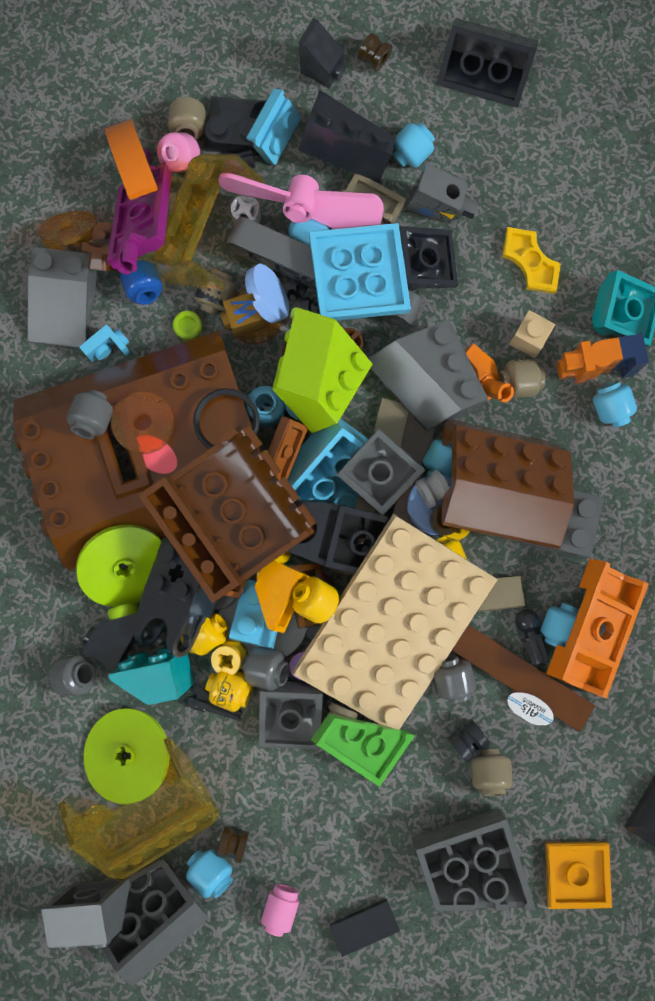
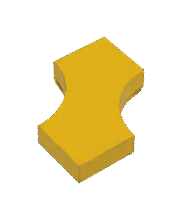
[502,227,561,294]

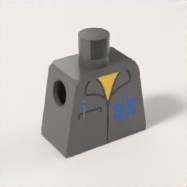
[405,164,479,224]

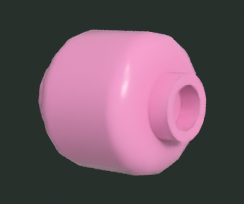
[157,132,200,172]

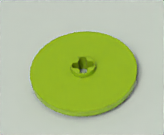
[76,524,162,607]
[84,708,170,804]

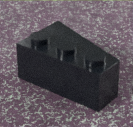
[298,90,396,183]

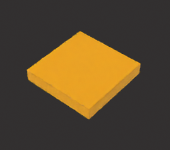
[545,841,612,909]

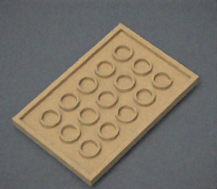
[292,514,498,730]

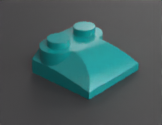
[592,270,655,347]

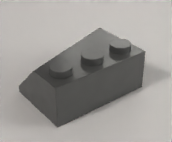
[368,319,488,431]
[411,808,536,911]
[101,859,209,987]

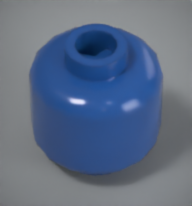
[120,260,163,305]

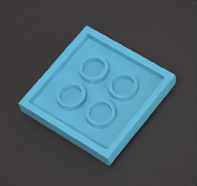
[309,223,411,321]

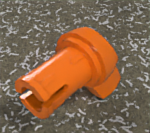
[464,343,514,402]

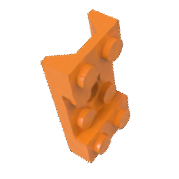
[546,558,649,699]

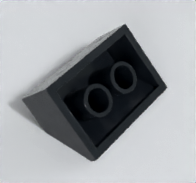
[437,18,538,107]

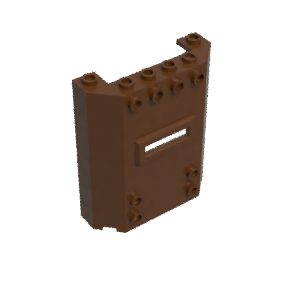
[13,331,261,572]

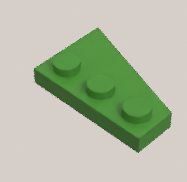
[311,713,415,787]

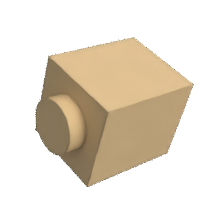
[509,310,555,359]

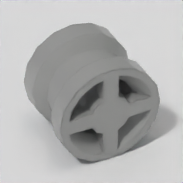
[231,195,261,224]
[415,470,449,509]

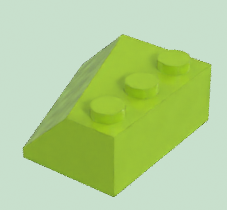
[272,307,372,433]

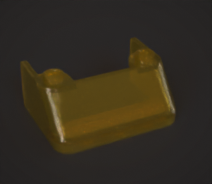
[154,154,266,290]
[58,737,219,880]

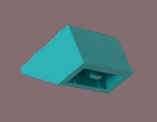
[109,647,195,705]

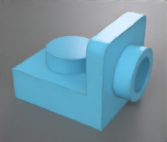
[79,324,130,362]

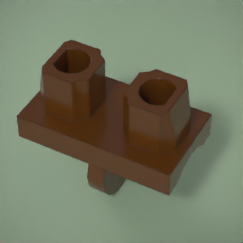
[81,222,118,271]

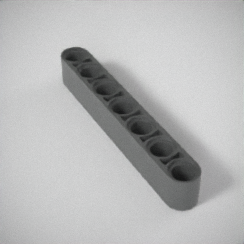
[225,217,422,328]

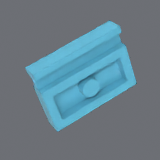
[246,89,302,165]
[229,579,278,650]

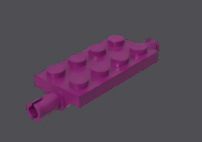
[107,147,172,274]

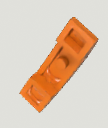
[105,118,158,200]

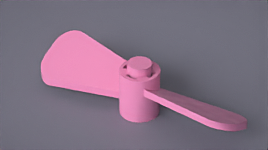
[218,173,384,229]

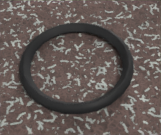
[193,388,260,449]

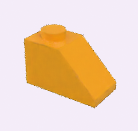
[255,560,310,633]

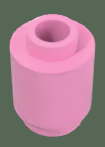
[261,884,299,937]

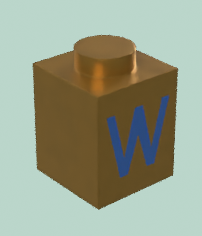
[220,293,268,337]

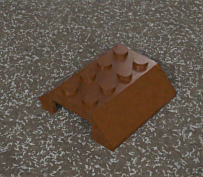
[442,419,574,549]
[138,425,317,603]

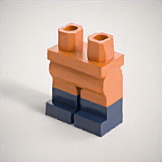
[556,333,649,384]

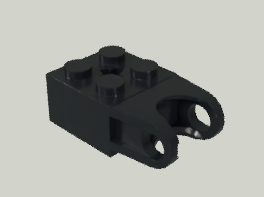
[288,499,391,573]
[134,537,216,658]

